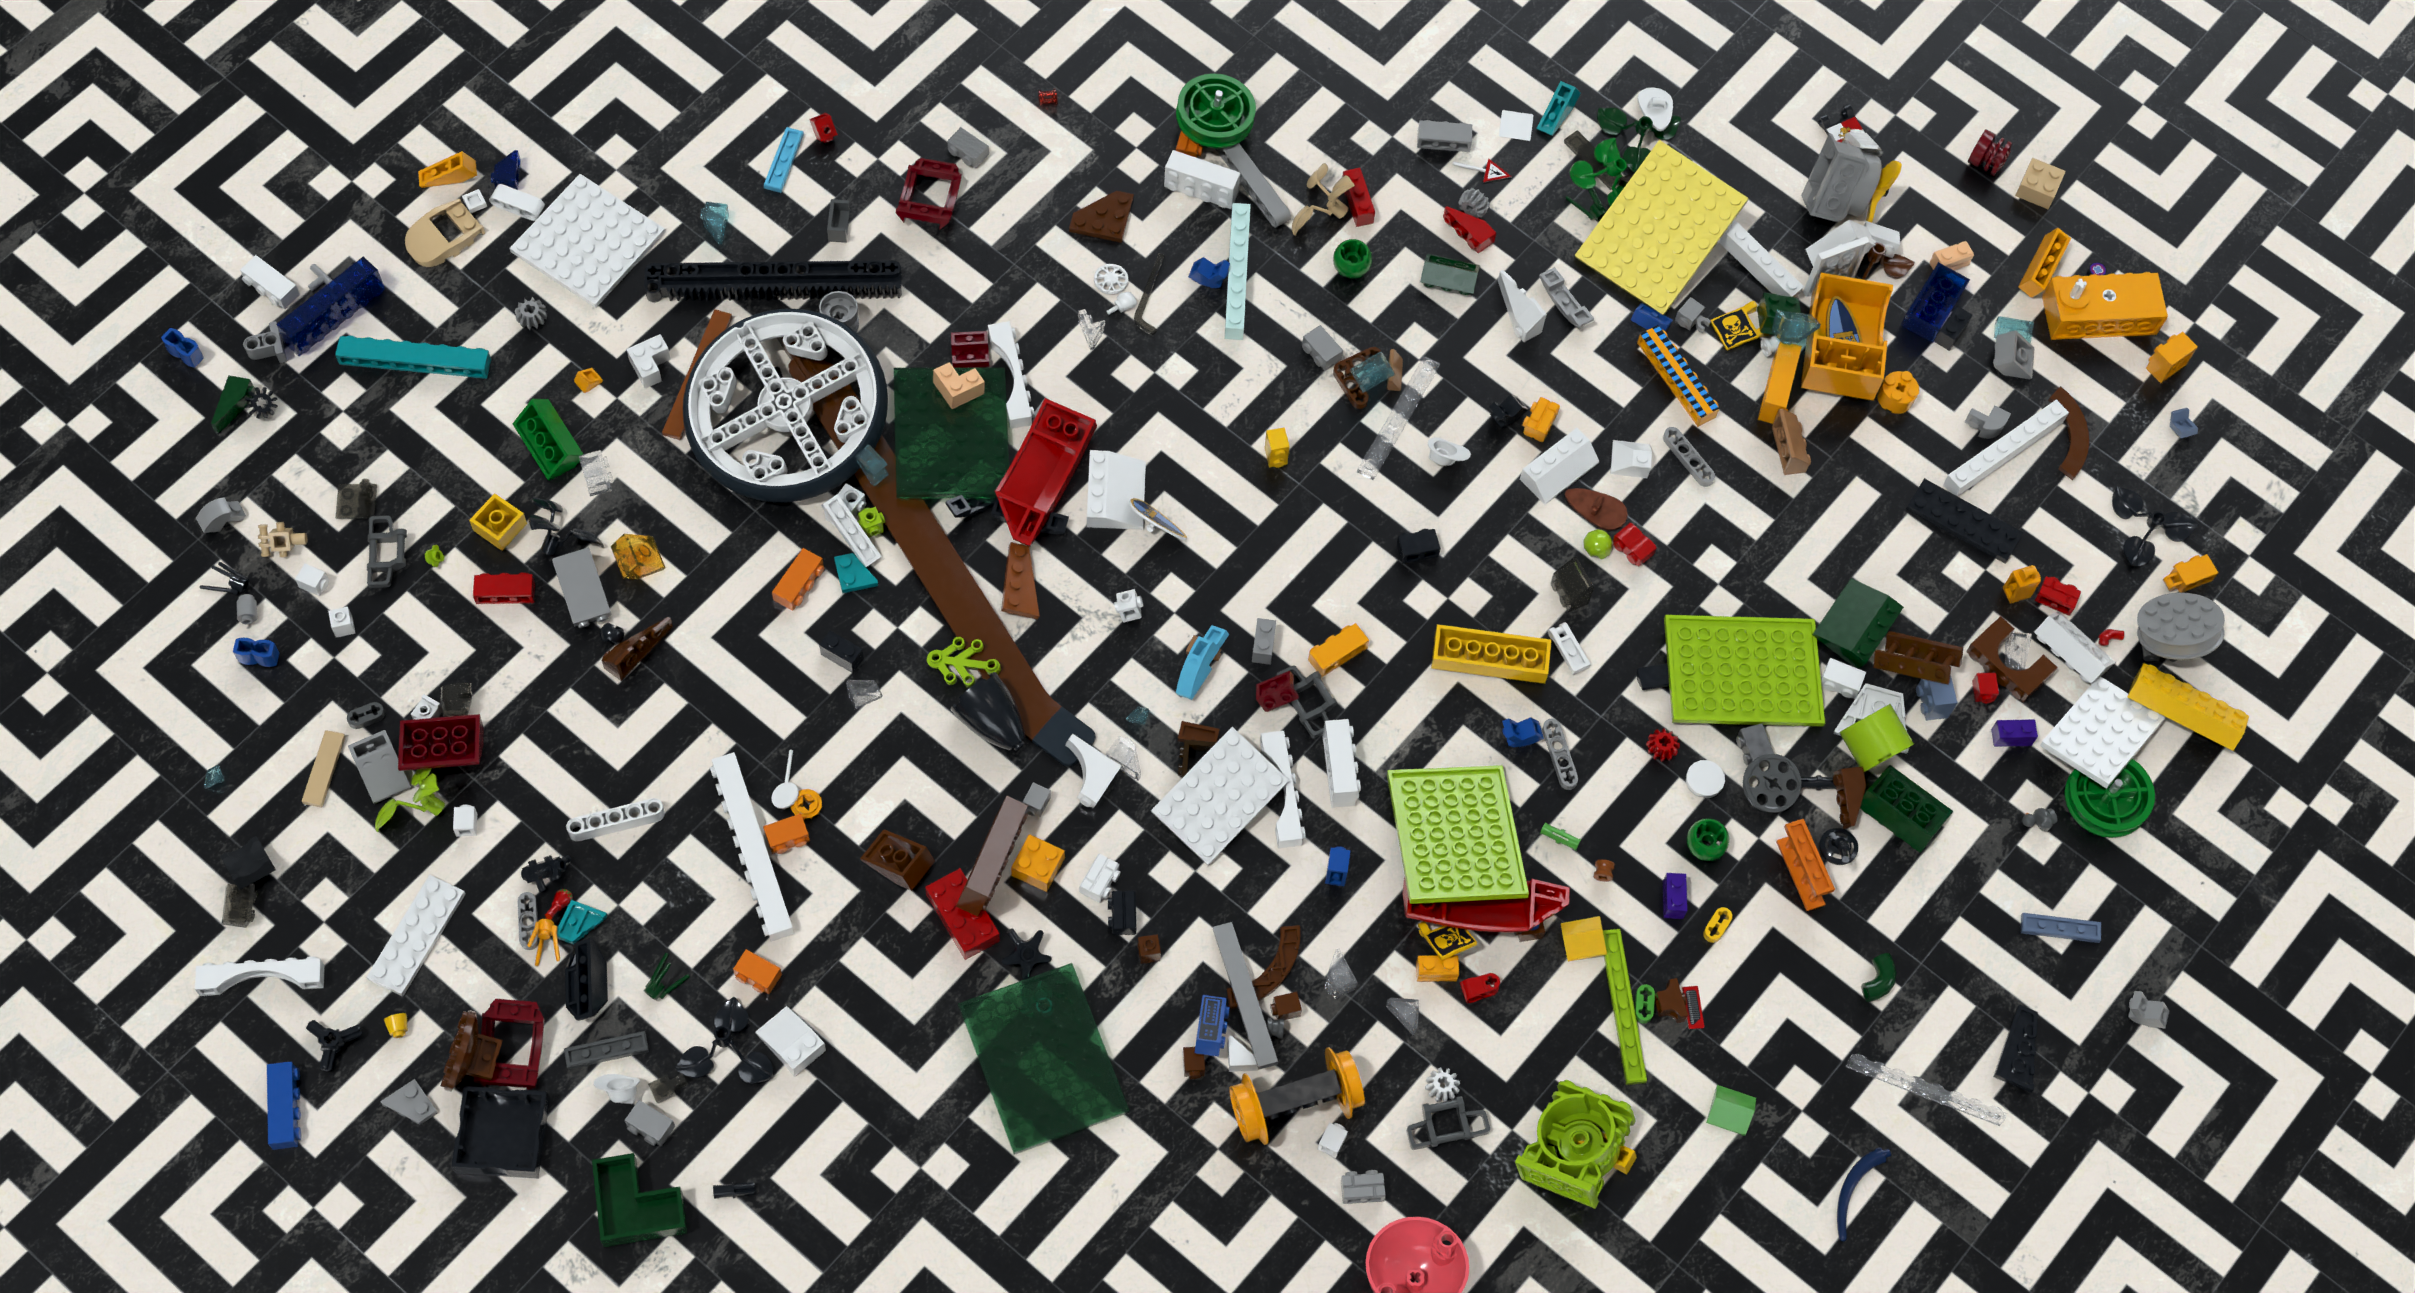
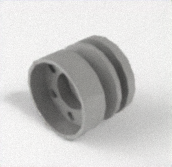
[819,291,859,332]

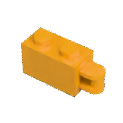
[2163,554,2218,593]
[2003,565,2041,604]

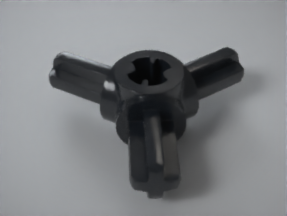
[306,1020,362,1071]

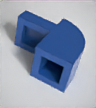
[1188,257,1230,288]
[1502,717,1544,747]

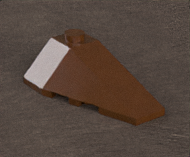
[601,617,673,681]

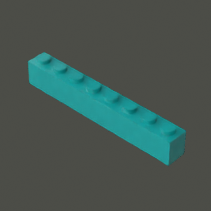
[336,335,491,379]

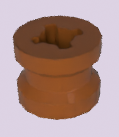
[1593,860,1615,882]

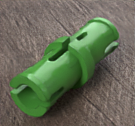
[1540,822,1581,850]

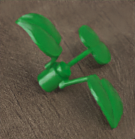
[1569,138,1627,206]

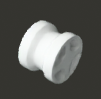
[1761,335,1780,357]

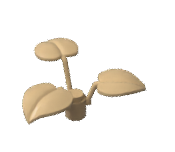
[1292,163,1355,236]

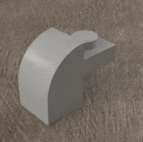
[1964,405,2011,439]
[196,497,246,533]
[2129,991,2169,1029]

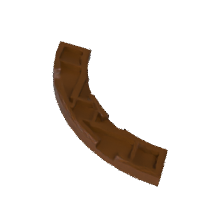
[2048,386,2089,481]
[1227,925,1300,1009]

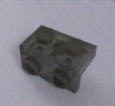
[221,884,257,928]

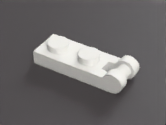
[1548,622,1591,674]

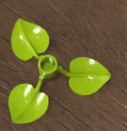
[375,768,445,832]

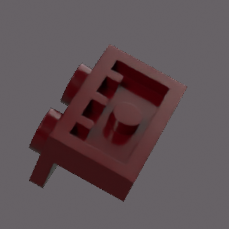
[1256,671,1299,712]

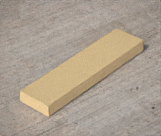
[302,730,346,808]

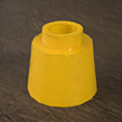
[384,1013,408,1038]

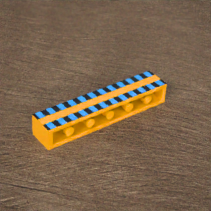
[1637,325,1719,427]

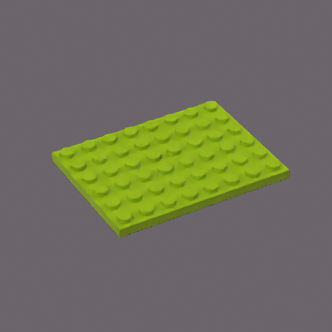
[1664,615,1825,726]
[1387,765,1529,904]

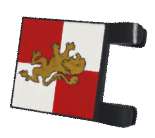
[1818,104,1866,143]

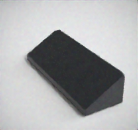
[1637,663,1669,690]

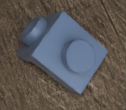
[2170,408,2198,438]

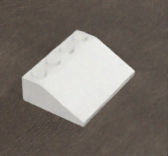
[1087,450,1146,530]

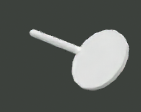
[772,750,799,809]

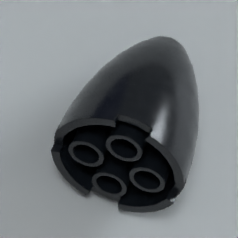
[951,672,1025,751]

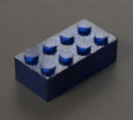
[1901,262,1970,343]

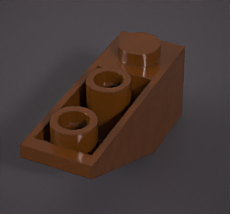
[1833,767,1866,829]

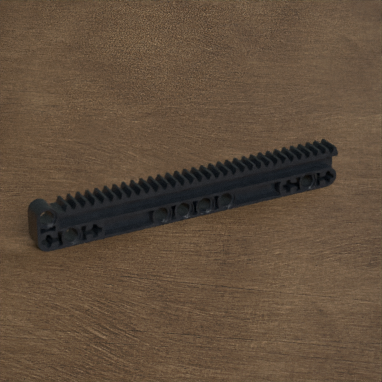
[644,260,902,303]

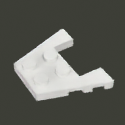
[1833,683,1909,754]

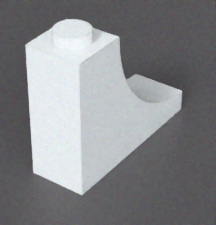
[1065,734,1121,808]

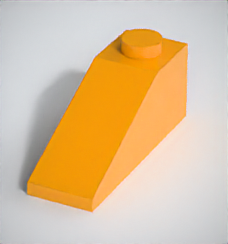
[418,151,477,188]

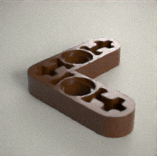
[1333,347,1382,409]

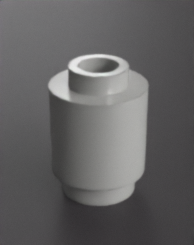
[237,594,257,625]

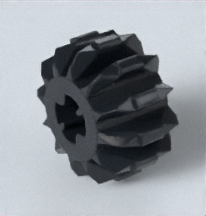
[245,387,278,418]

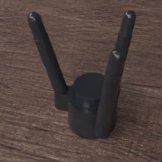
[200,562,249,595]

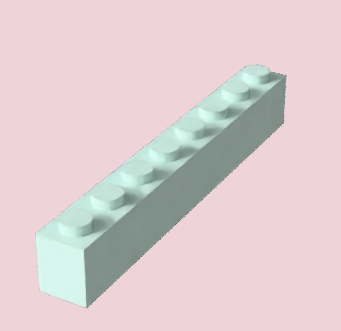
[1224,203,1250,340]

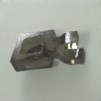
[648,1074,688,1104]

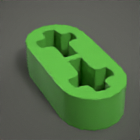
[1635,984,1655,1024]

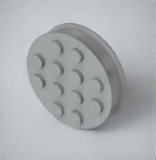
[2137,593,2225,660]

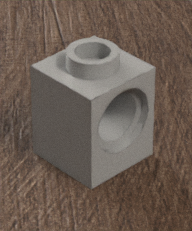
[1023,782,1051,817]

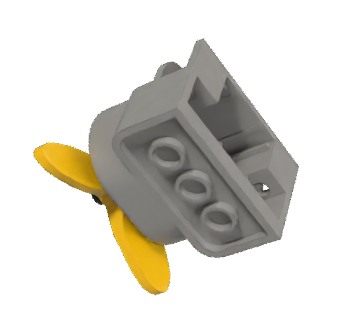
[1801,133,1902,223]

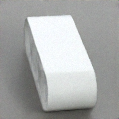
[489,184,545,221]

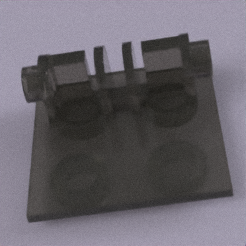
[335,479,377,519]

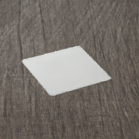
[1499,110,1533,141]

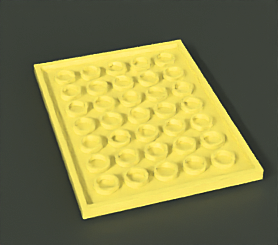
[1575,140,1749,315]

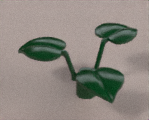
[1597,108,1681,173]

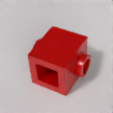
[809,113,838,143]

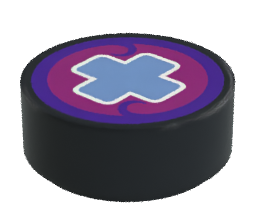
[2087,262,2107,276]

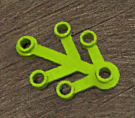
[927,637,1001,688]

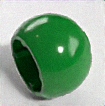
[1333,239,1372,279]
[1687,818,1730,861]

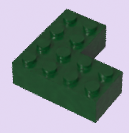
[592,1153,687,1247]

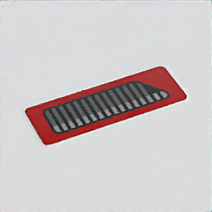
[1682,986,1704,1029]

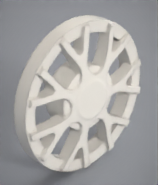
[1094,264,1128,294]

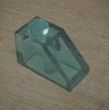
[700,202,729,245]

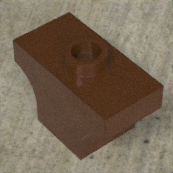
[1655,978,1688,1023]

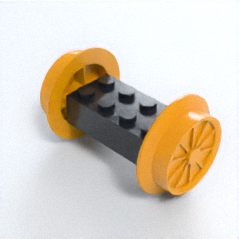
[1229,1047,1365,1145]

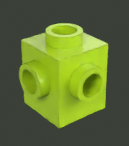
[857,506,885,538]

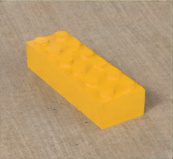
[1431,624,1551,684]
[2127,663,2249,751]

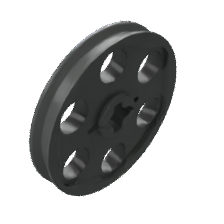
[1743,754,1801,812]

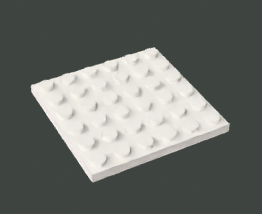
[510,174,666,308]

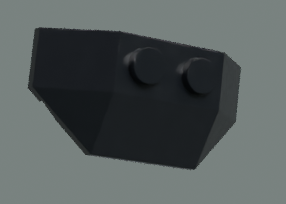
[565,938,608,1021]

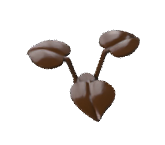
[1862,242,1915,280]

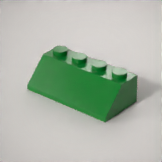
[512,399,584,480]

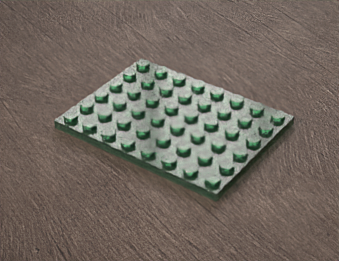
[894,368,1009,498]
[958,963,1129,1155]

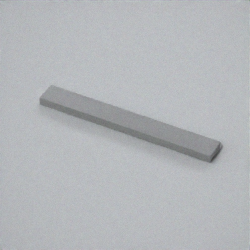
[1213,922,1278,1070]

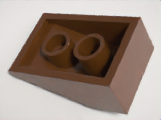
[860,829,935,891]

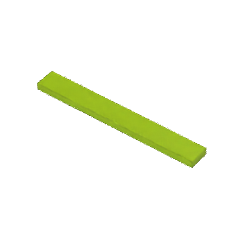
[1603,929,1647,1085]

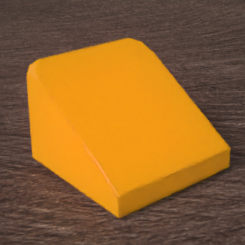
[574,368,603,393]

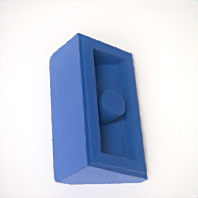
[1631,303,1673,332]

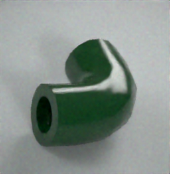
[1861,953,1897,1002]

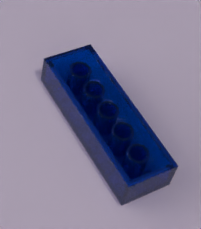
[276,256,385,357]

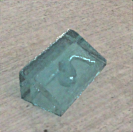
[1994,316,2034,343]

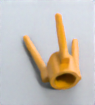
[527,919,560,966]

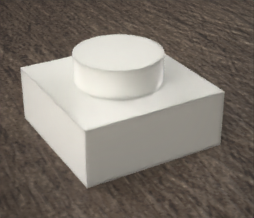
[462,189,487,213]

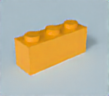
[1308,623,1369,677]

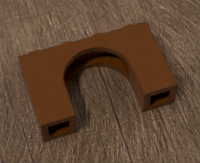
[1966,616,2058,703]

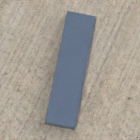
[2021,913,2101,943]

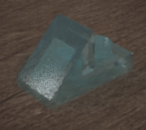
[855,445,889,486]

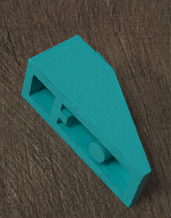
[1537,81,1581,136]

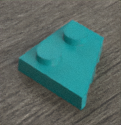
[834,553,878,594]
[557,900,608,945]

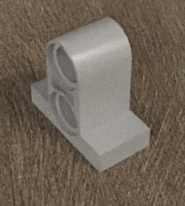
[243,321,287,363]

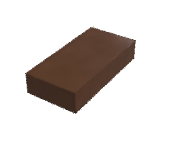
[1177,721,1220,742]

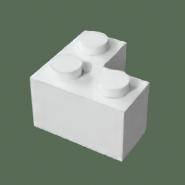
[626,334,671,389]

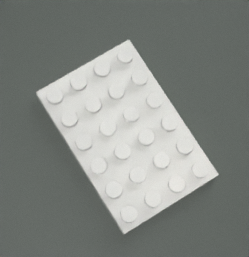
[2040,676,2165,789]
[1151,727,1289,865]

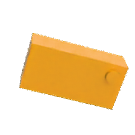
[1758,340,1802,424]

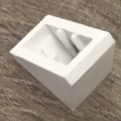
[1227,1036,1258,1072]

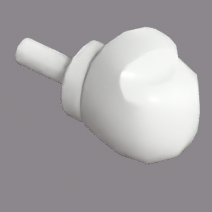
[1106,292,1137,315]

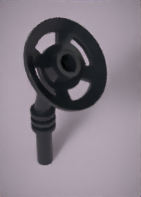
[1819,828,1858,865]

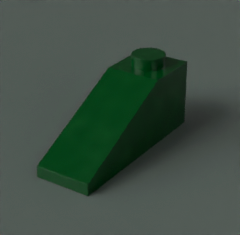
[211,375,255,433]

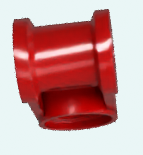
[1460,973,1500,1003]

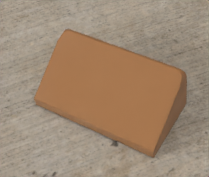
[1387,349,1403,391]

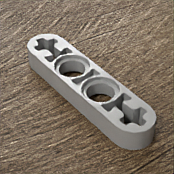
[1663,427,1715,487]
[1542,719,1578,790]

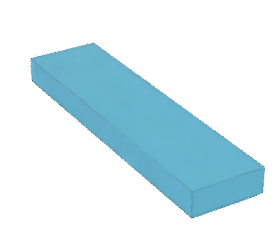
[764,127,804,193]

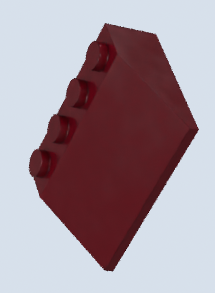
[398,714,484,771]

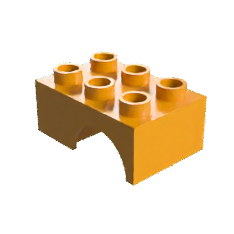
[1801,272,1893,401]

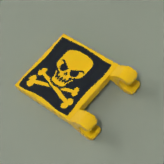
[1710,301,1769,351]
[1418,921,1477,960]

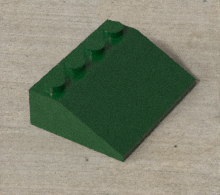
[1812,578,1904,669]
[1860,765,1953,853]

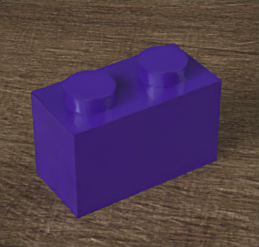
[1991,719,2038,747]
[1663,873,1687,919]

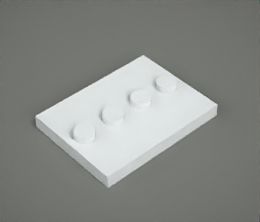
[1803,236,1870,298]

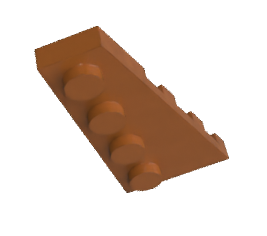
[1001,542,1040,620]

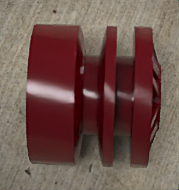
[1968,129,2013,176]

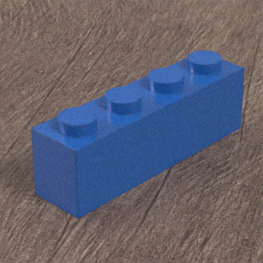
[267,1061,301,1150]

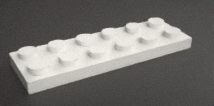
[366,875,466,996]

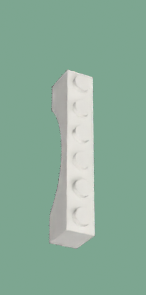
[988,321,1034,429]
[1260,731,1305,849]
[195,956,324,996]

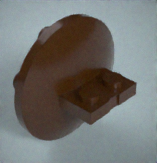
[441,1010,502,1092]

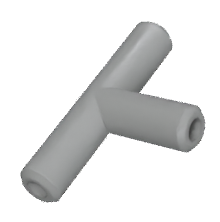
[308,264,339,291]

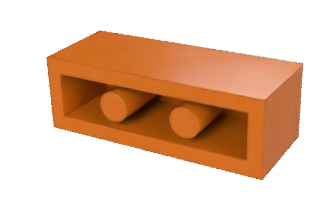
[772,548,824,611]

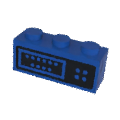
[1195,995,1229,1057]

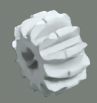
[1425,1067,1460,1102]

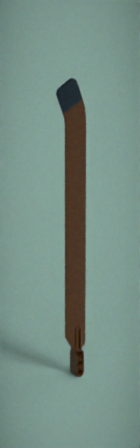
[777,337,1096,766]

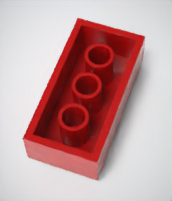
[925,868,1000,960]

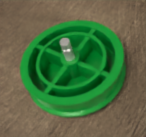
[1176,74,1256,148]
[2065,759,2155,838]

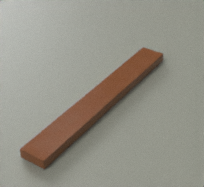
[662,309,732,440]

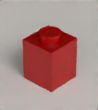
[1972,673,1999,704]

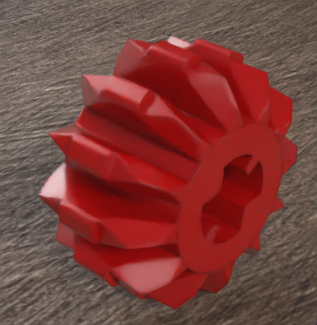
[1646,728,1680,762]

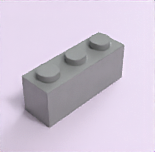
[1417,120,1472,152]

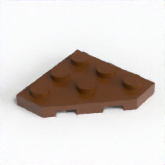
[1069,191,1134,243]

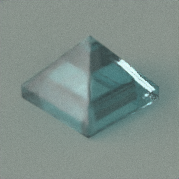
[1126,706,1150,725]
[204,765,224,789]

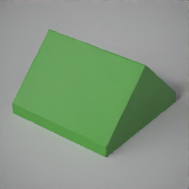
[1706,1085,1756,1136]

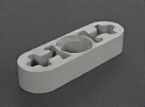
[518,892,539,950]

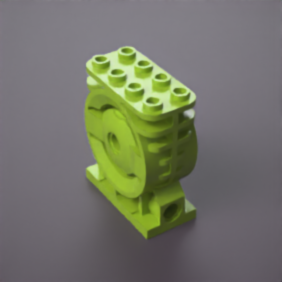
[1515,1080,1636,1209]

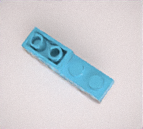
[1176,625,1229,700]

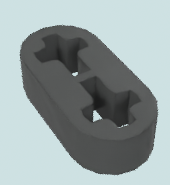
[347,702,385,729]

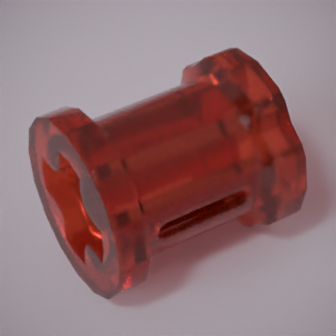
[1038,88,1058,106]

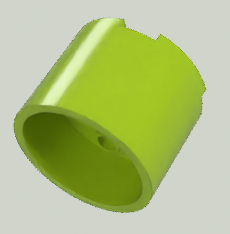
[1839,704,1914,772]

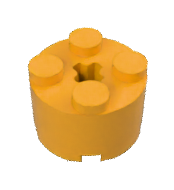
[1877,371,1919,414]

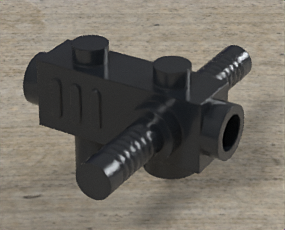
[521,855,571,892]

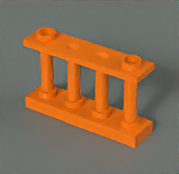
[1776,819,1835,911]

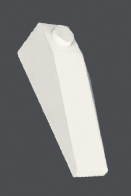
[1844,129,1883,157]

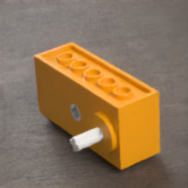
[2042,272,2168,340]

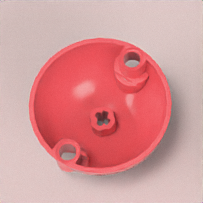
[1366,1217,1469,1293]

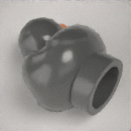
[2022,808,2057,832]

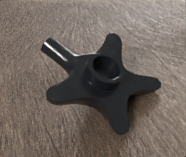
[1001,928,1052,981]

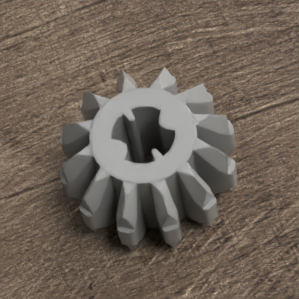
[1458,188,1490,218]
[515,297,547,330]

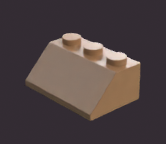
[1772,409,1811,475]

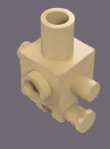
[258,522,307,557]

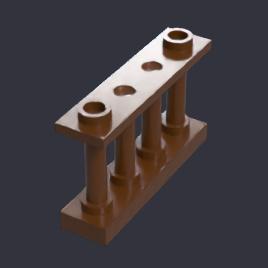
[1873,631,1964,685]

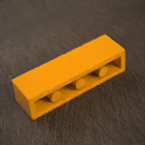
[2018,228,2071,298]

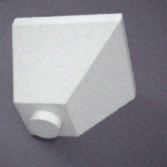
[1610,440,1652,478]

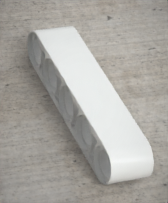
[566,798,665,841]

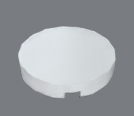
[1686,760,1725,798]

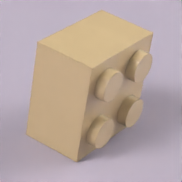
[2015,158,2066,209]

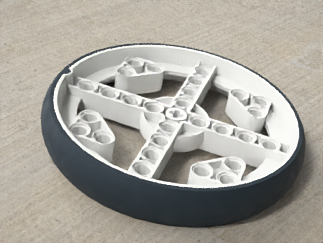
[683,309,888,502]

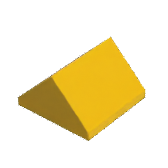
[1561,916,1607,962]

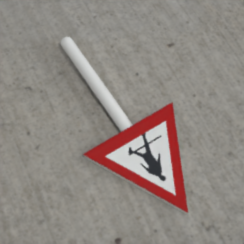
[1453,158,1512,183]

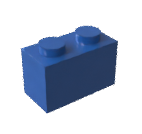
[1325,847,1350,886]

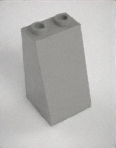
[552,547,611,628]

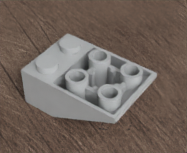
[348,730,411,804]

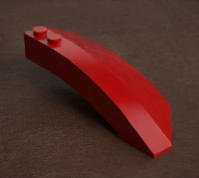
[995,398,1097,547]
[1403,877,1570,932]

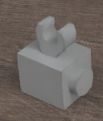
[1675,297,1711,333]

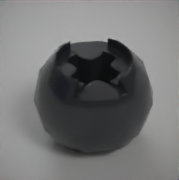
[600,623,624,645]

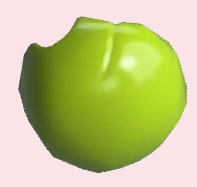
[1583,530,1613,559]

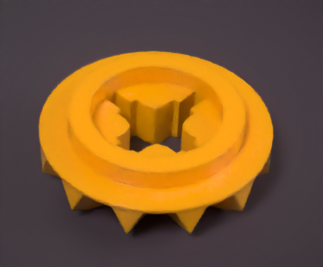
[790,789,822,820]

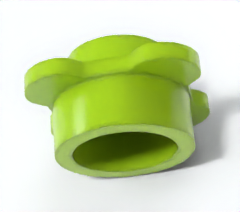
[425,545,444,567]

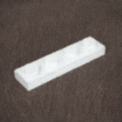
[821,494,881,567]

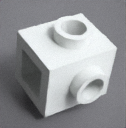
[1114,589,1143,623]

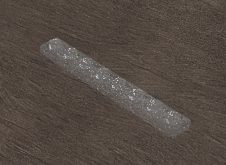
[1357,356,1440,480]
[1846,1054,2007,1126]

